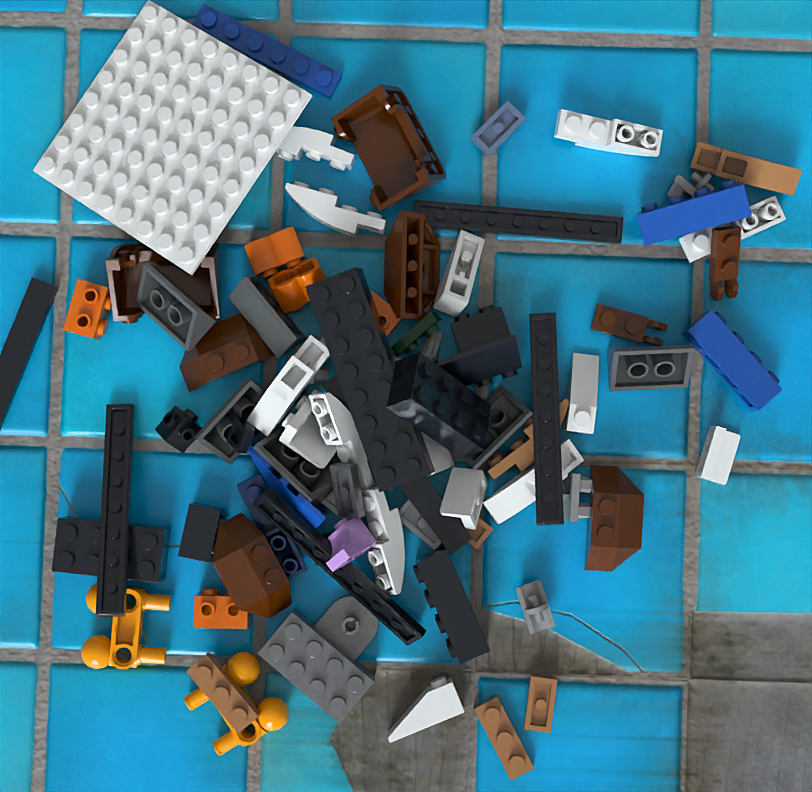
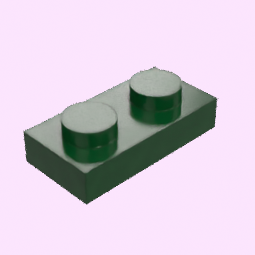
[391,312,442,355]

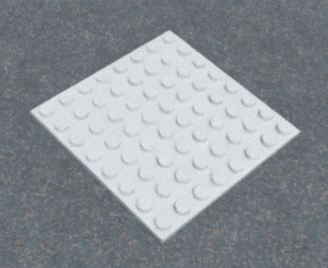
[33,0,312,275]

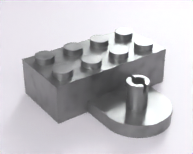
[257,595,378,724]

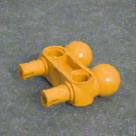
[81,583,171,669]
[184,652,289,756]

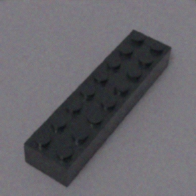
[305,267,435,492]

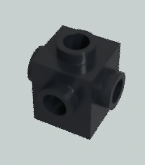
[155,405,202,453]

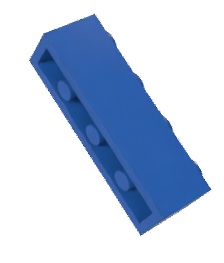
[636,179,752,246]
[682,310,783,411]

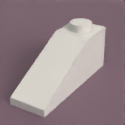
[433,230,485,317]
[563,353,599,434]
[388,676,464,743]

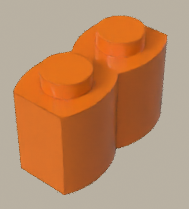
[244,227,306,279]
[268,257,326,313]

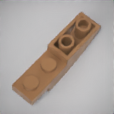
[690,141,803,196]
[486,398,569,479]

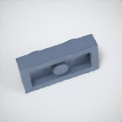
[470,100,526,158]

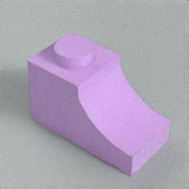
[326,518,377,572]

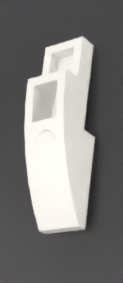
[554,109,663,157]
[276,126,355,171]
[285,181,386,238]
[679,196,786,263]
[247,335,330,437]
[309,392,375,489]
[482,439,584,524]
[361,486,405,595]

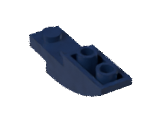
[237,473,308,580]

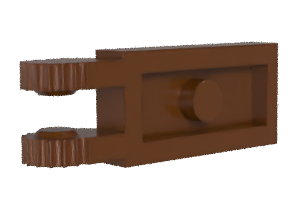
[709,225,741,301]
[590,303,668,346]

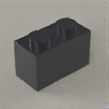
[450,305,511,353]
[178,502,227,563]

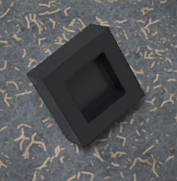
[226,416,255,453]

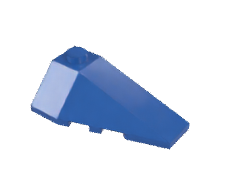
[248,443,330,529]

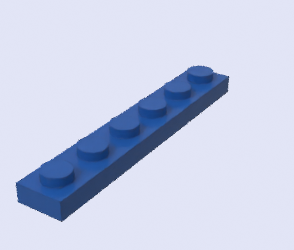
[192,3,343,99]

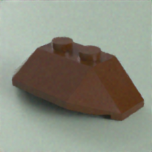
[384,211,440,320]
[179,313,276,392]
[584,465,644,572]
[212,512,292,618]

